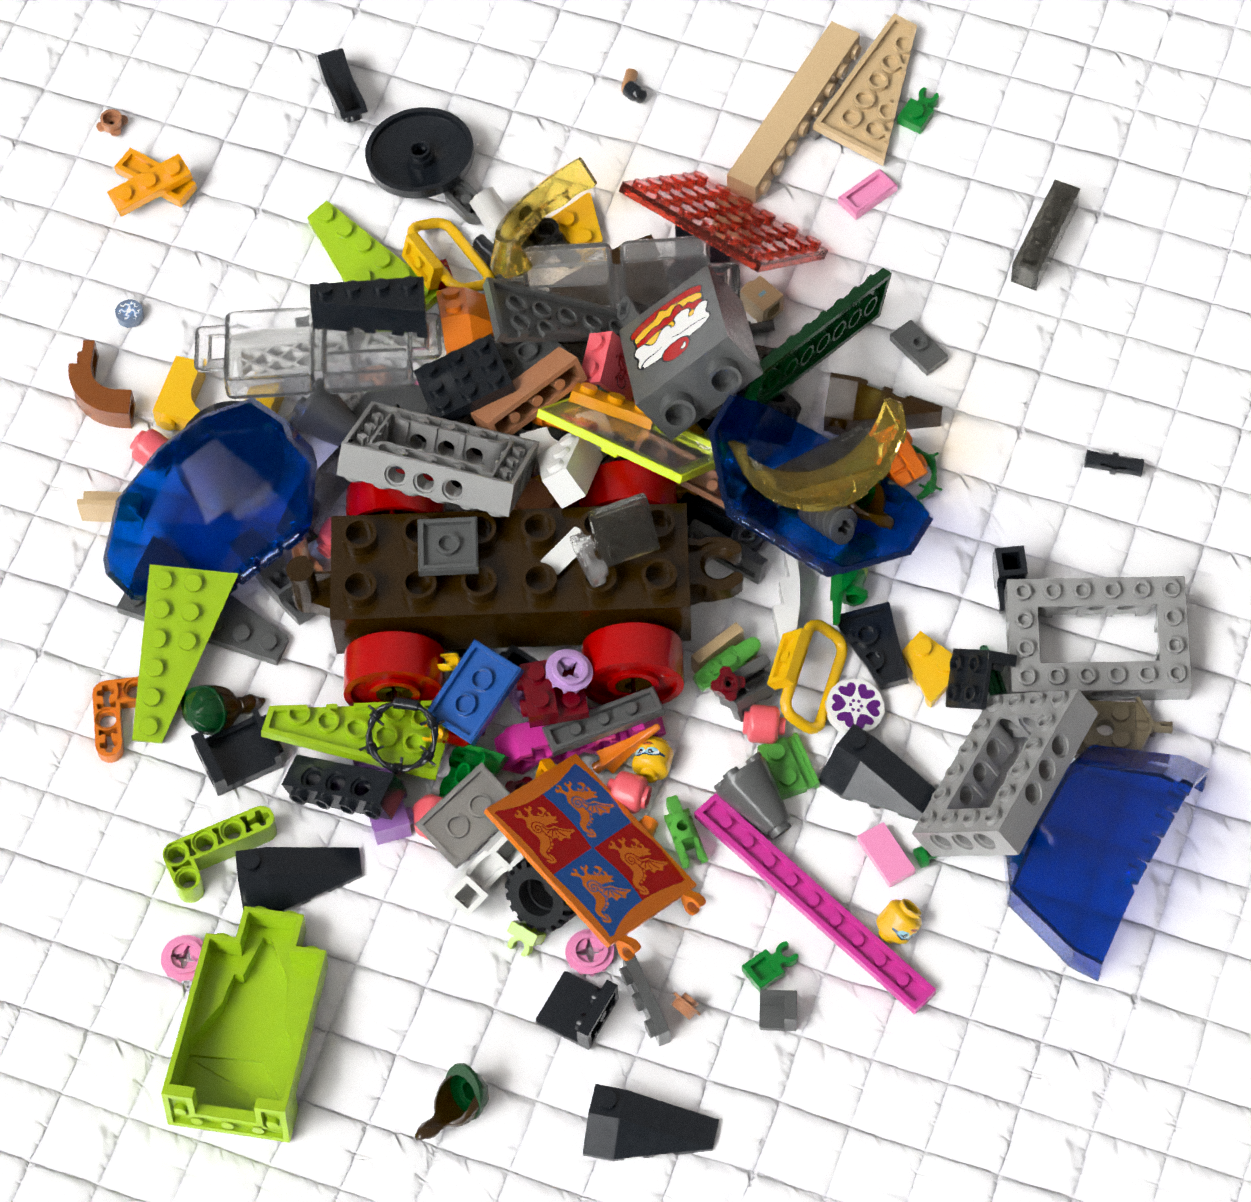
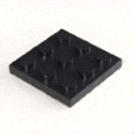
[414,334,516,421]

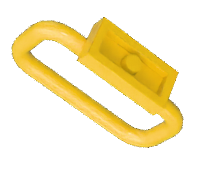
[401,217,495,292]
[767,619,848,734]

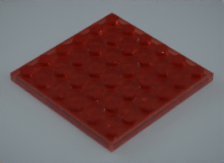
[618,170,828,273]

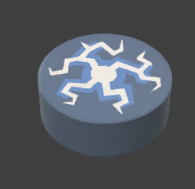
[115,299,144,328]

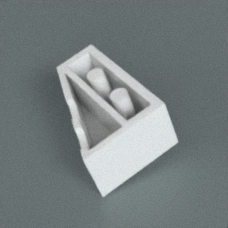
[537,433,603,508]

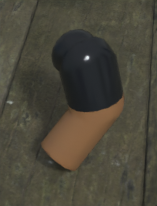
[621,68,647,104]

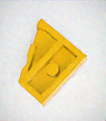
[551,192,603,261]
[902,631,952,708]

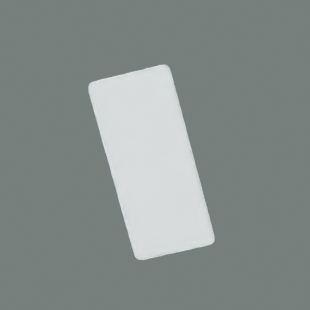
[541,527,590,575]

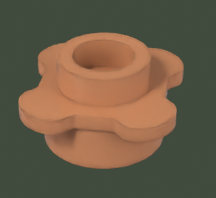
[96,109,128,137]
[671,992,701,1020]

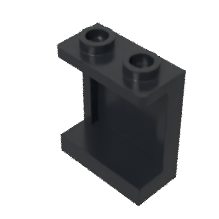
[191,708,285,796]

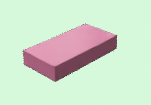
[838,168,897,220]
[857,822,916,888]

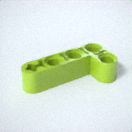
[163,806,277,903]

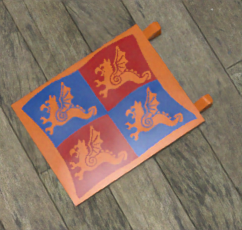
[484,753,706,961]

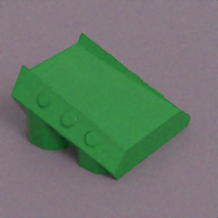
[439,744,509,797]

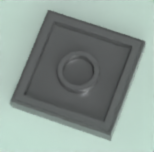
[417,516,479,576]

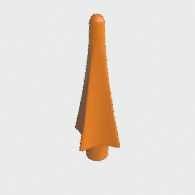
[592,724,661,774]

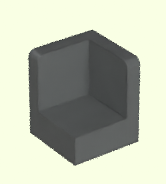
[759,990,797,1031]

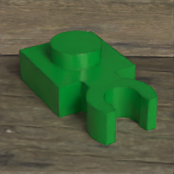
[897,87,939,134]
[742,941,799,993]

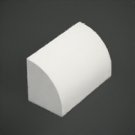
[469,186,522,248]

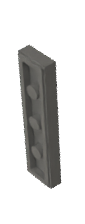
[542,686,665,757]

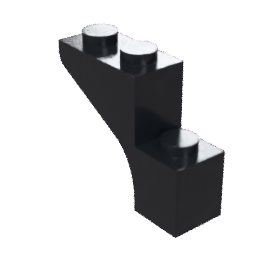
[314,48,368,123]

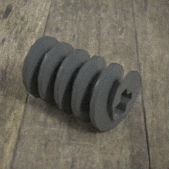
[798,492,858,545]

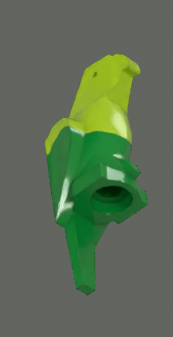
[830,534,878,626]

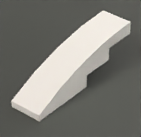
[772,550,800,647]

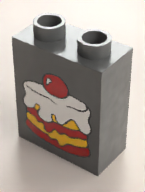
[619,265,763,441]

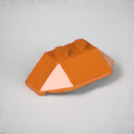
[436,287,494,355]

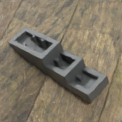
[230,529,316,626]

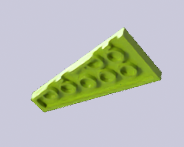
[307,200,439,347]
[132,564,238,744]
[261,700,446,781]

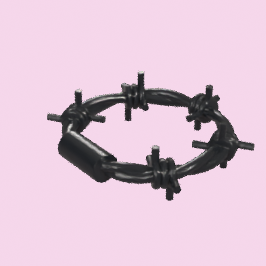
[359,696,445,775]

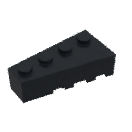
[310,276,427,338]

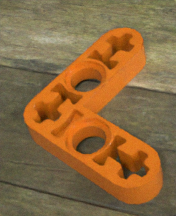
[92,677,138,763]

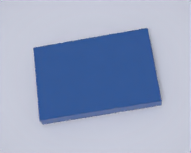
[427,639,524,746]

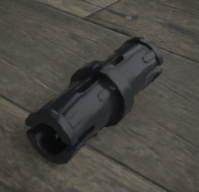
[1084,449,1144,477]

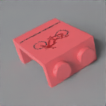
[582,331,635,403]

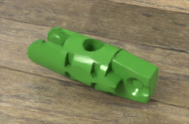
[692,637,761,692]
[664,795,708,869]

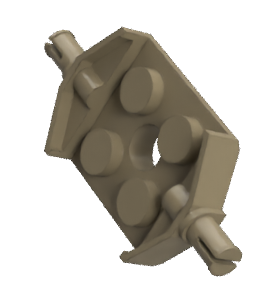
[1076,696,1173,757]

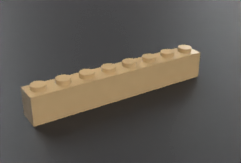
[727,21,862,204]

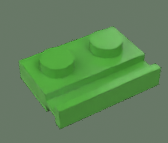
[757,732,820,800]

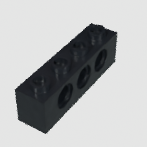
[281,755,407,820]

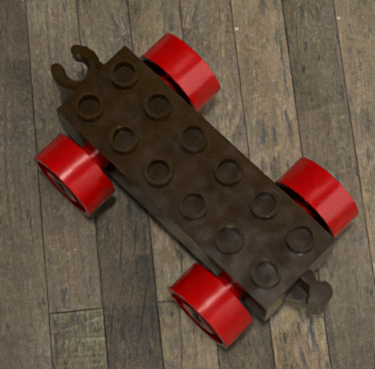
[286,460,744,706]

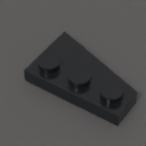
[832,602,909,690]

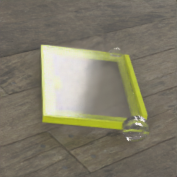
[536,390,739,484]

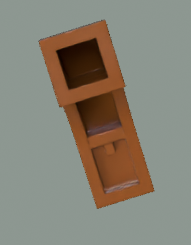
[68,340,136,429]

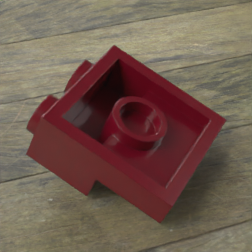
[516,659,590,728]

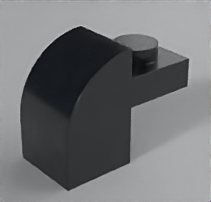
[992,545,1028,614]

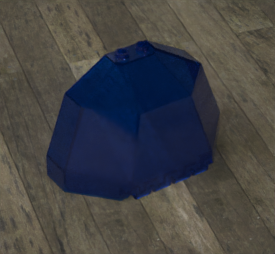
[708,392,935,577]
[103,397,317,601]
[1003,745,1210,982]

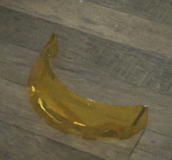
[490,157,597,278]
[728,398,907,512]

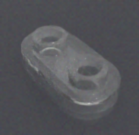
[570,532,609,587]

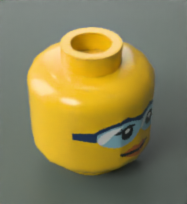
[632,736,674,783]
[876,898,922,944]

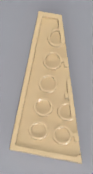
[813,13,917,166]

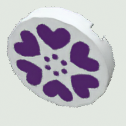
[825,678,885,734]

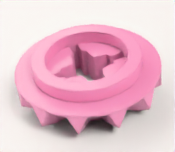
[565,929,614,977]
[161,935,203,983]

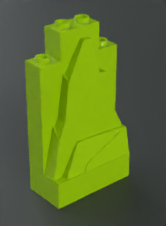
[161,906,328,1143]

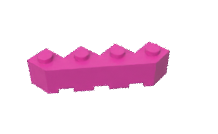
[494,706,666,775]

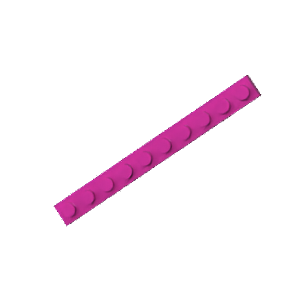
[694,793,936,1015]

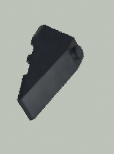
[818,724,937,821]
[235,847,362,912]
[583,1084,719,1162]

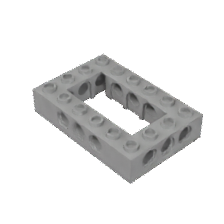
[337,401,539,517]
[1004,576,1192,701]
[911,689,1098,857]

